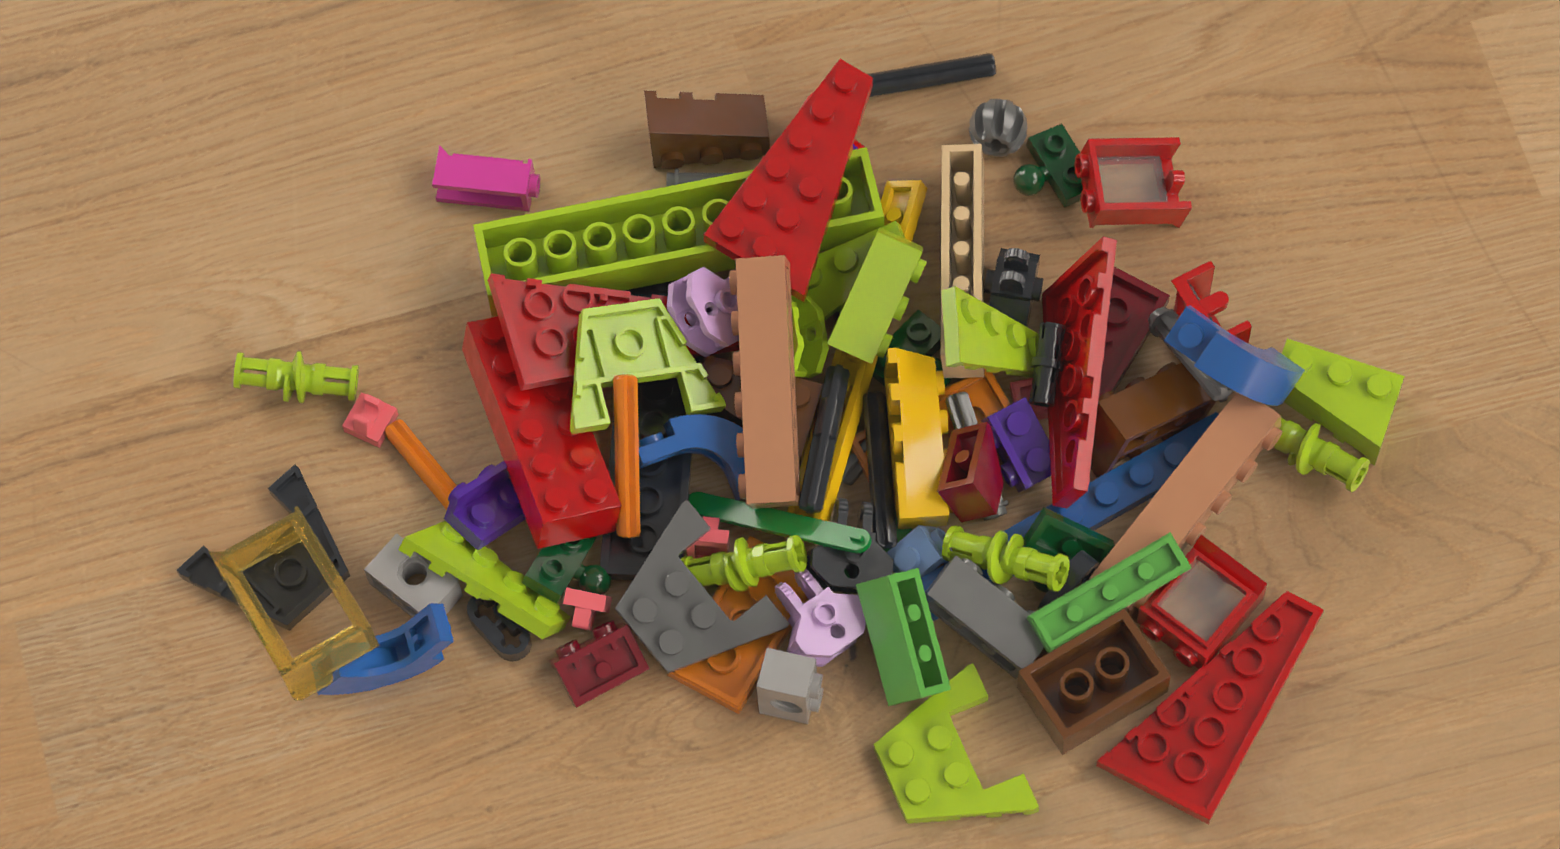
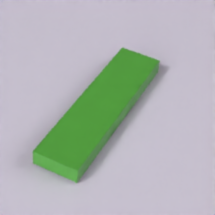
[1027,532,1192,653]

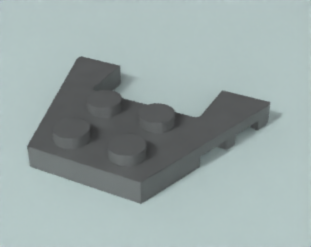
[615,500,790,674]

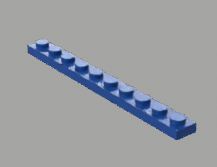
[921,411,1219,621]

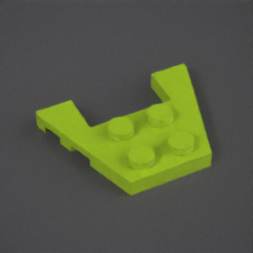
[570,298,726,434]
[874,663,1039,824]

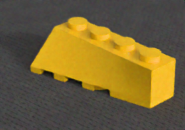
[884,348,953,529]

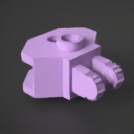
[667,267,739,357]
[775,570,866,667]

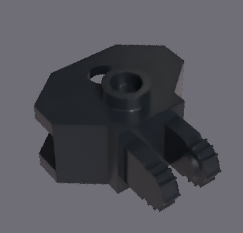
[984,248,1044,327]
[806,498,894,594]

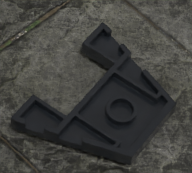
[176,464,350,631]

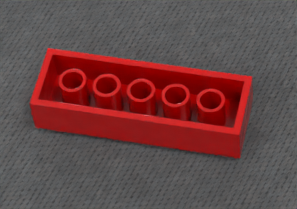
[462,316,622,549]

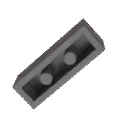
[925,556,1044,679]

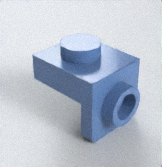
[887,525,952,578]

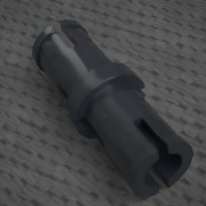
[1028,322,1066,407]

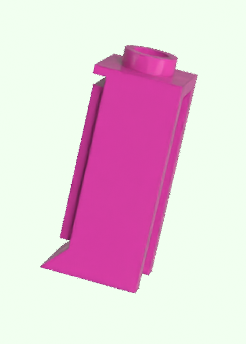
[432,145,541,212]

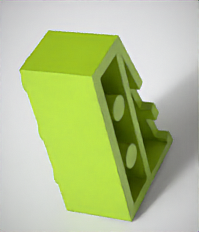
[827,227,927,364]
[1282,338,1405,466]

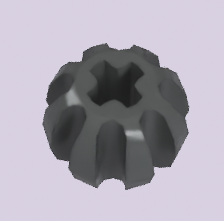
[969,99,1028,157]

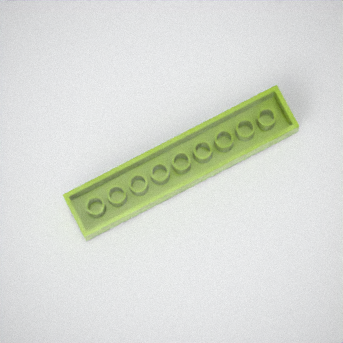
[473,147,884,317]

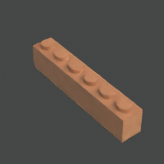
[729,255,800,509]
[1089,392,1283,617]

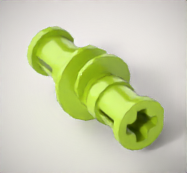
[233,351,359,404]
[1274,417,1370,492]
[942,525,1069,592]
[680,535,807,592]

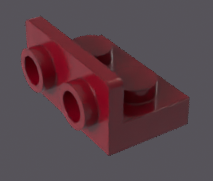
[549,620,650,708]

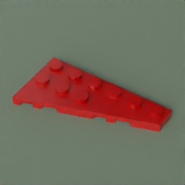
[703,59,873,303]
[1042,236,1117,509]
[487,273,739,391]
[1096,591,1324,825]

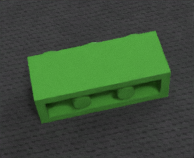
[856,568,951,706]

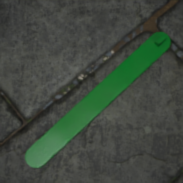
[689,492,872,553]

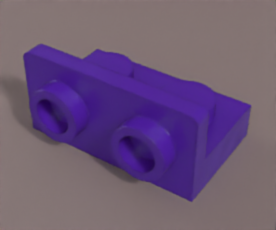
[981,397,1051,493]
[444,461,526,550]

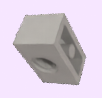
[364,533,463,617]
[756,648,824,724]

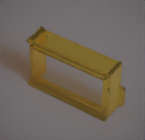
[209,506,380,701]

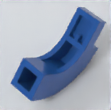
[1164,306,1305,406]
[639,414,745,501]
[308,603,454,695]

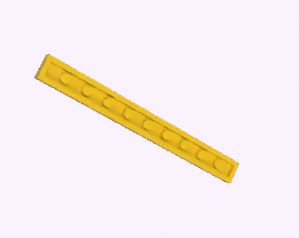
[787,180,928,521]

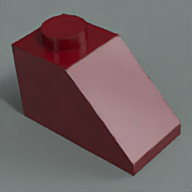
[937,422,1004,523]

